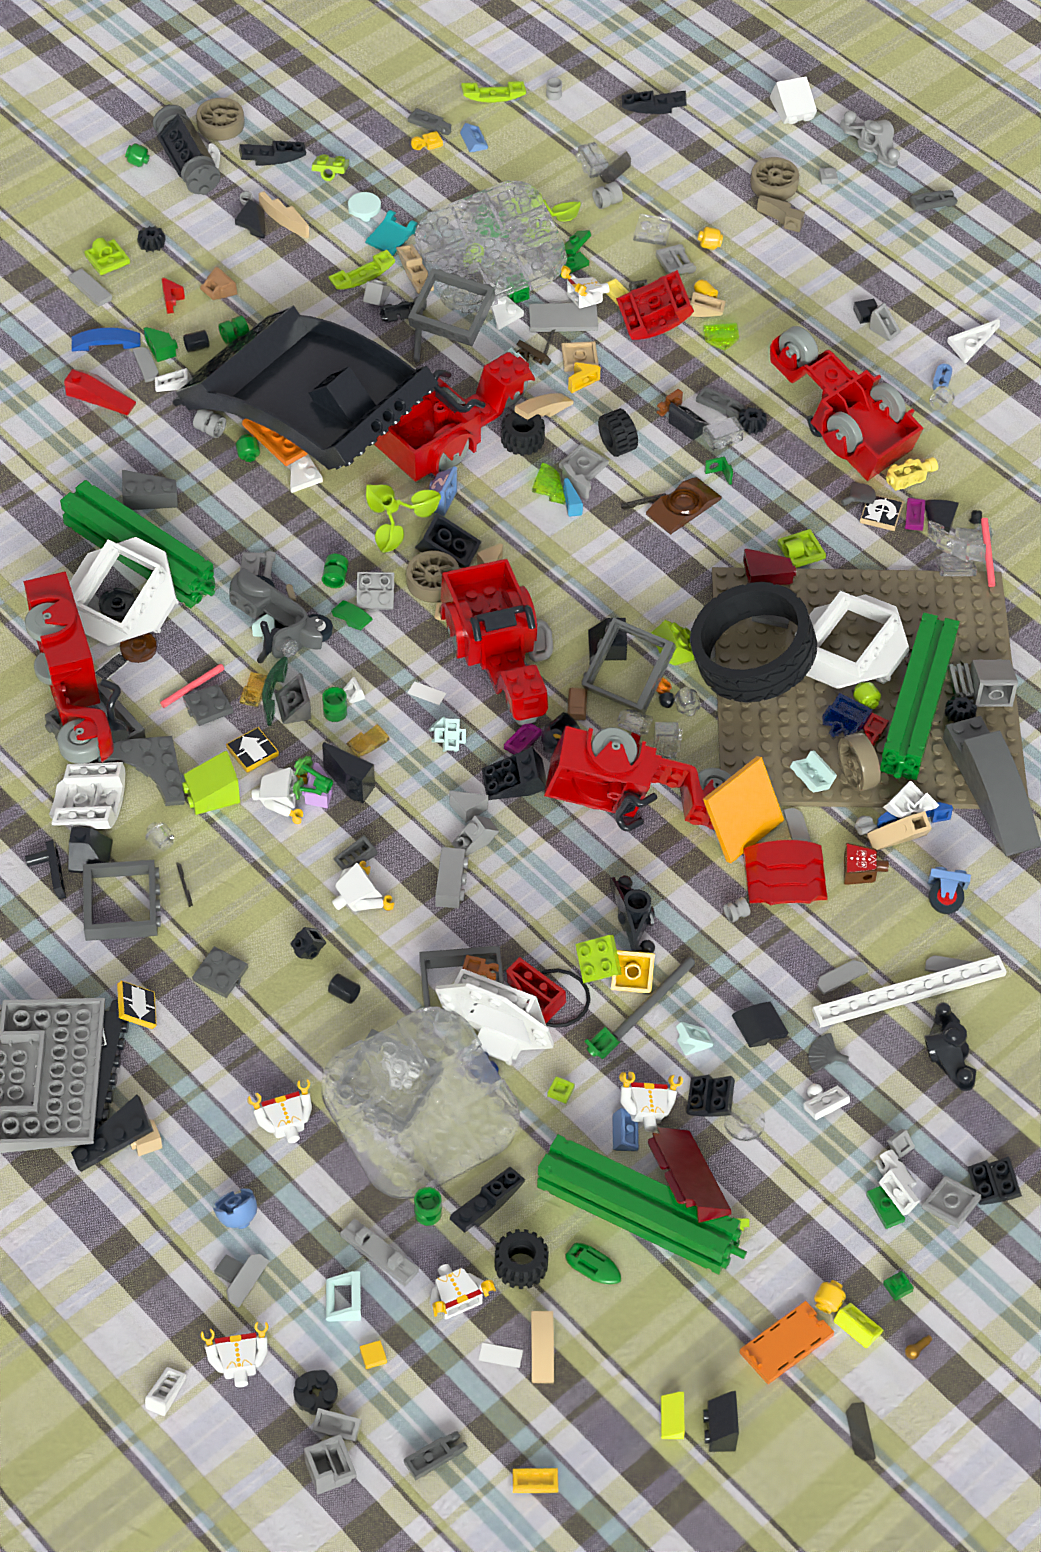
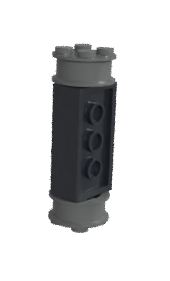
[153,104,221,195]

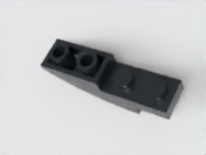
[622,90,687,114]
[239,141,307,166]
[449,1166,525,1233]

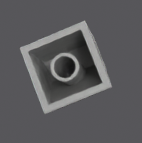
[970,659,1018,707]

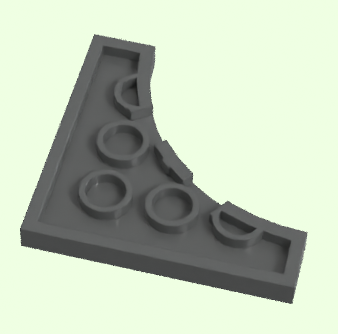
[98,736,185,806]

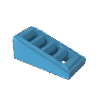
[563,478,583,517]

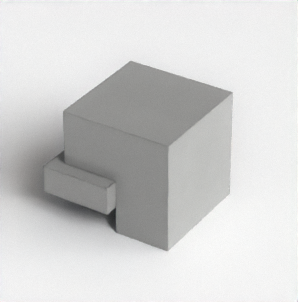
[304,1434,357,1495]

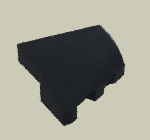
[235,199,265,239]
[925,499,959,537]

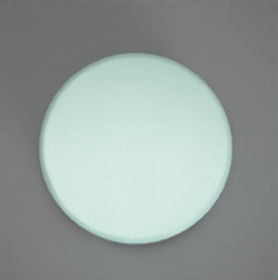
[348,192,381,221]

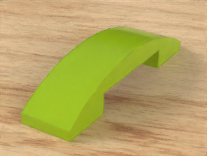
[461,81,526,103]
[329,250,395,289]

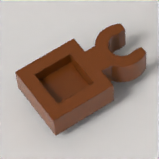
[657,389,683,417]
[462,955,499,980]

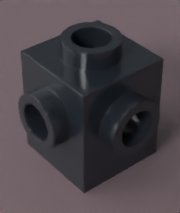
[290,927,326,960]

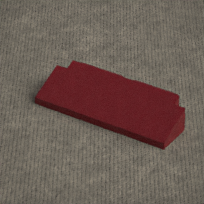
[648,1127,732,1223]

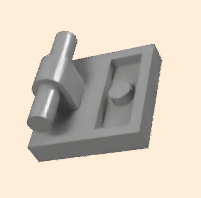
[357,572,394,610]

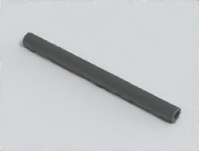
[612,957,695,1040]

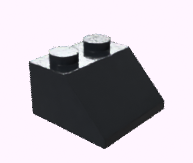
[588,618,627,661]
[703,1391,739,1452]

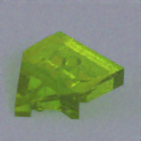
[703,323,739,350]

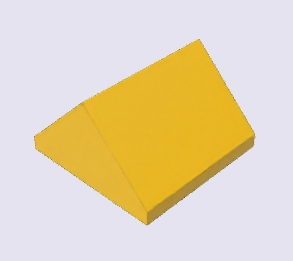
[611,950,655,993]

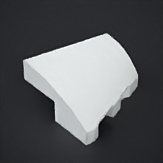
[883,781,939,818]

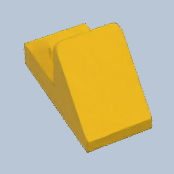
[568,362,601,393]

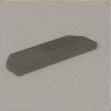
[599,151,631,184]
[845,1402,876,1461]

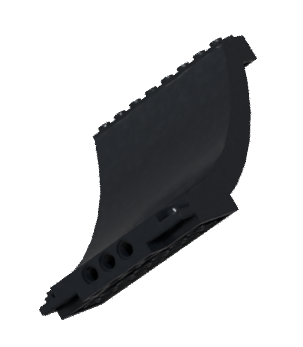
[172,305,438,470]

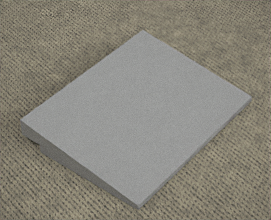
[0,998,105,1153]

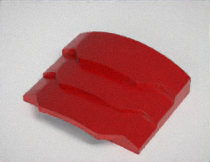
[616,270,694,340]
[743,840,828,905]

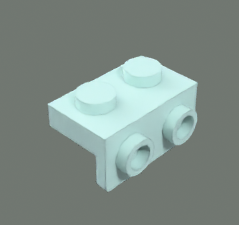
[790,750,837,793]

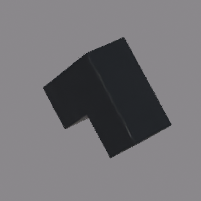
[853,298,878,324]

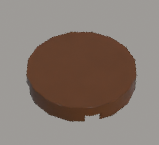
[120,633,157,663]

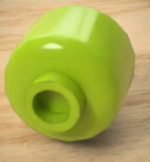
[853,682,881,710]

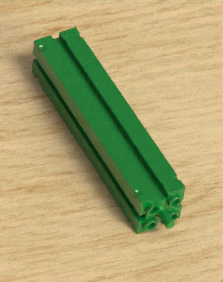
[60,480,215,609]
[880,612,960,780]
[537,1134,747,1275]

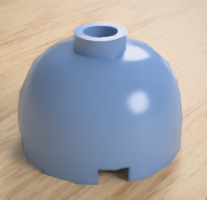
[213,1188,257,1229]

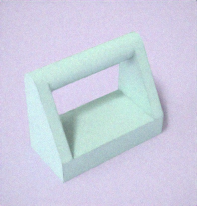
[326,1271,361,1321]

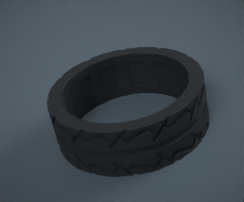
[690,582,818,703]

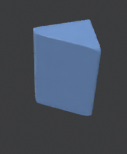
[460,123,488,152]
[612,1108,639,1151]

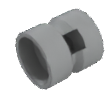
[592,181,623,209]
[193,409,226,438]

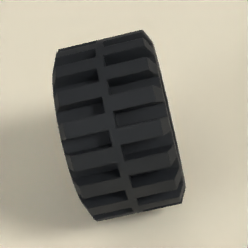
[598,408,638,457]
[501,411,545,456]
[494,1229,549,1289]

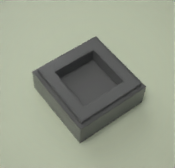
[214,1254,243,1283]

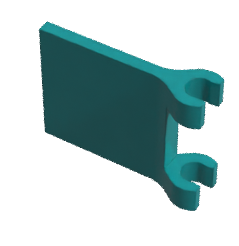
[365,210,418,256]

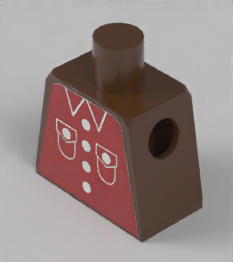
[844,843,889,885]

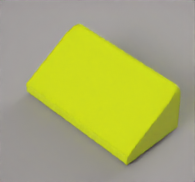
[834,1303,884,1348]
[661,1392,685,1439]

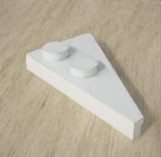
[483,279,524,330]
[947,319,1000,363]
[290,454,323,493]

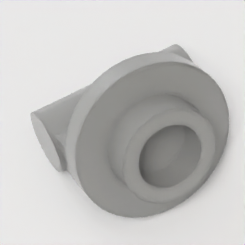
[854,815,878,835]

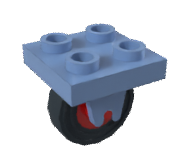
[928,867,971,914]

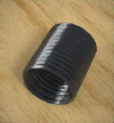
[183,330,210,353]
[328,973,361,1004]

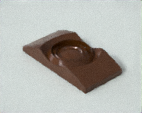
[646,477,722,535]

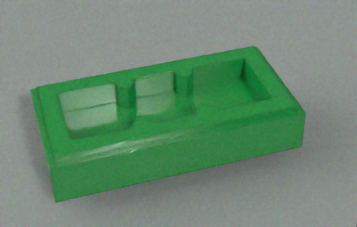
[560,230,592,255]
[552,252,589,278]
[866,1186,905,1229]

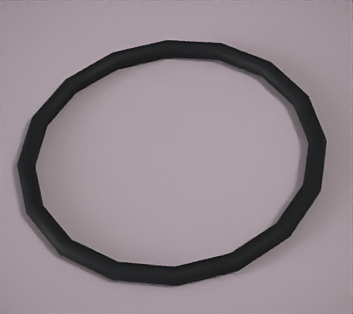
[541,968,591,1028]

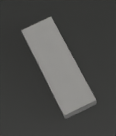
[68,268,112,307]

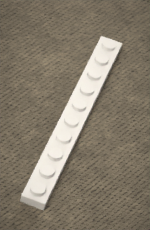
[812,955,1007,1028]

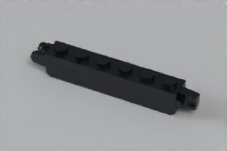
[95,999,129,1131]

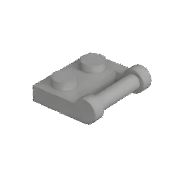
[656,244,696,274]
[240,551,276,580]

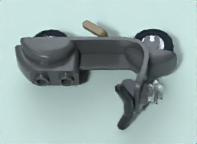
[229,568,333,664]

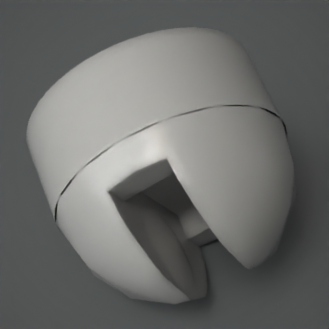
[240,191,253,206]

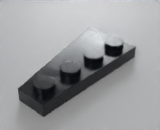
[71,1094,154,1172]

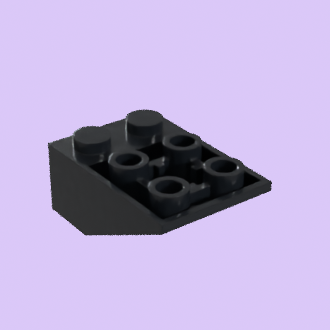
[482,747,547,800]

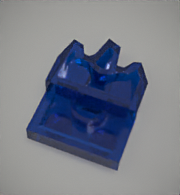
[822,693,873,739]

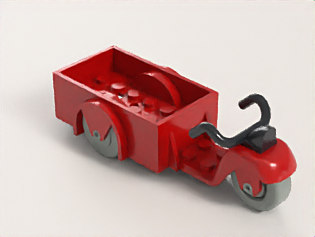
[23,571,129,764]

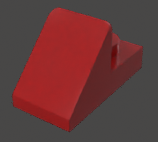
[161,278,185,314]

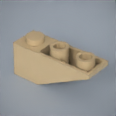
[867,811,932,851]

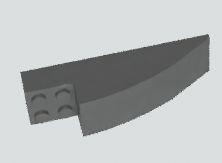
[943,716,1041,856]

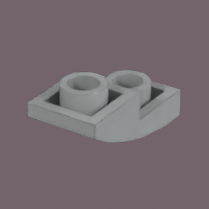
[562,463,591,499]

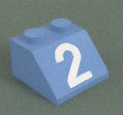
[429,466,457,516]

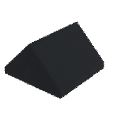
[668,402,712,441]

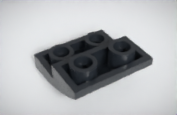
[732,1001,789,1048]
[686,1075,735,1117]
[967,1157,1022,1205]

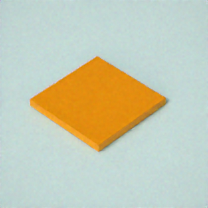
[703,756,784,863]

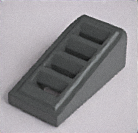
[333,835,378,870]

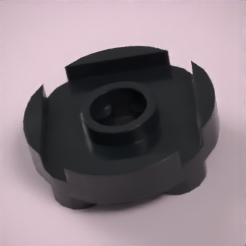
[99,588,135,622]
[293,1370,338,1415]

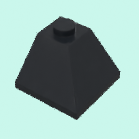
[68,827,113,873]

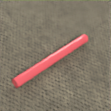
[981,518,996,587]
[160,664,224,708]

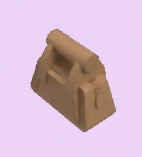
[200,267,237,300]

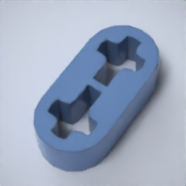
[932,364,952,393]

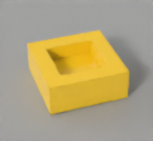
[359,1340,387,1369]

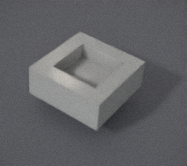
[819,168,838,184]
[887,1129,915,1159]

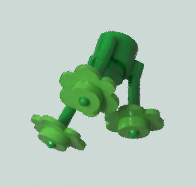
[293,755,333,800]

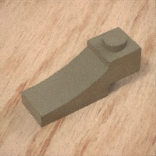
[757,195,805,232]

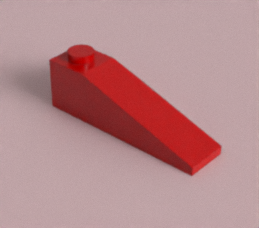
[64,369,136,415]

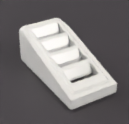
[155,368,192,392]
[146,1367,187,1416]

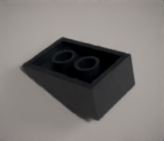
[414,512,482,568]
[322,742,375,803]

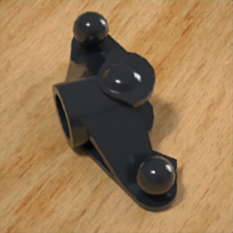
[610,875,655,953]
[924,1002,977,1091]

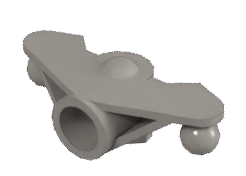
[840,111,900,168]

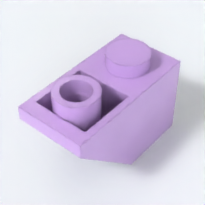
[302,763,333,808]

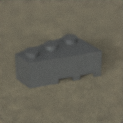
[122,470,178,510]

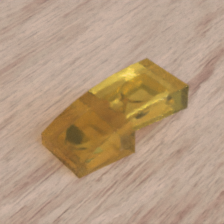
[240,672,270,707]
[346,724,390,757]

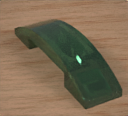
[262,656,288,726]

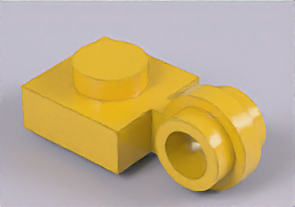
[411,131,443,150]

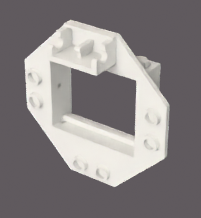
[69,537,179,646]
[795,591,910,689]
[435,968,554,1065]

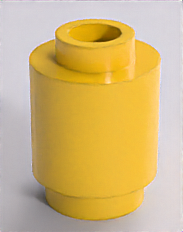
[694,279,718,298]

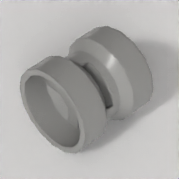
[546,78,562,100]
[723,897,750,923]

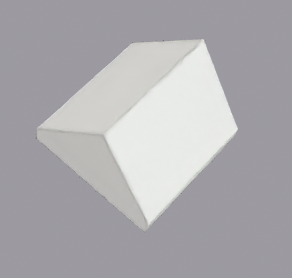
[343,677,365,703]

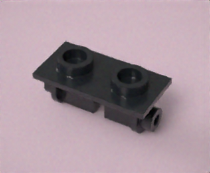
[379,301,414,323]

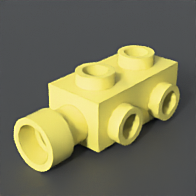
[886,457,938,491]

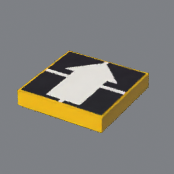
[226,727,279,773]
[117,980,157,1029]

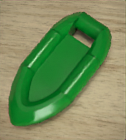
[565,1243,621,1285]

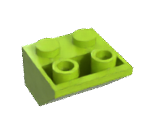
[651,620,695,666]

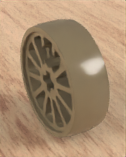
[196,98,245,141]
[750,157,799,201]
[406,551,460,603]
[838,732,881,792]

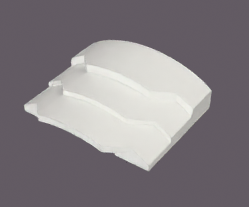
[49,762,125,829]

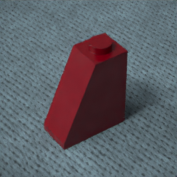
[743,549,796,585]

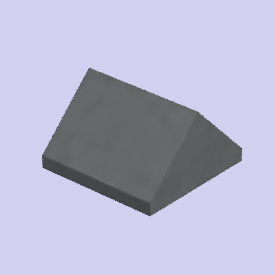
[275,673,311,724]

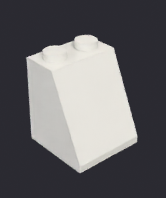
[770,77,817,124]

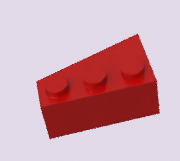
[506,957,566,1023]

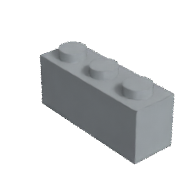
[436,847,469,908]

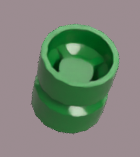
[218,315,250,344]
[322,554,349,588]
[322,687,347,722]
[414,1187,442,1226]

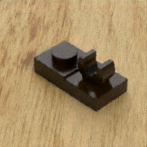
[516,339,552,366]

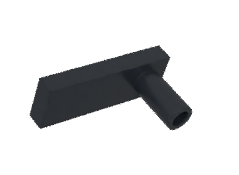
[25,840,66,900]

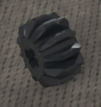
[137,225,166,253]
[738,406,767,435]
[945,694,977,723]

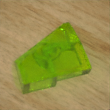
[532,463,566,505]

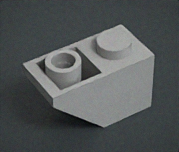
[363,279,392,306]
[452,815,499,857]

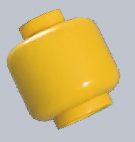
[697,226,723,250]
[814,1280,846,1314]

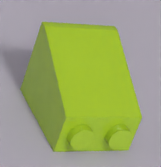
[182,751,240,815]

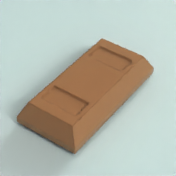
[567,688,588,720]

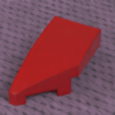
[863,713,889,746]

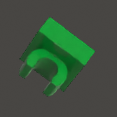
[883,1271,914,1301]

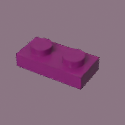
[905,498,925,531]
[504,723,542,755]

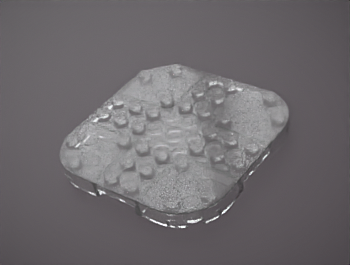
[415,180,567,313]
[321,1007,520,1199]

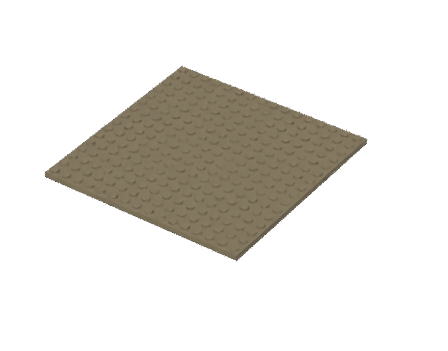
[711,567,1029,809]

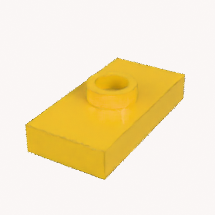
[513,1468,558,1493]

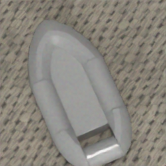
[528,619,553,662]

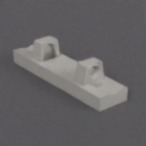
[340,1218,419,1287]

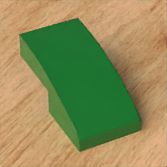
[331,600,373,631]

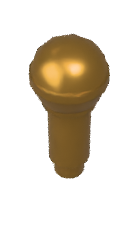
[905,1335,932,1360]

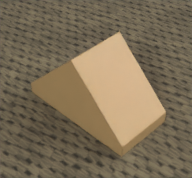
[477,544,503,565]

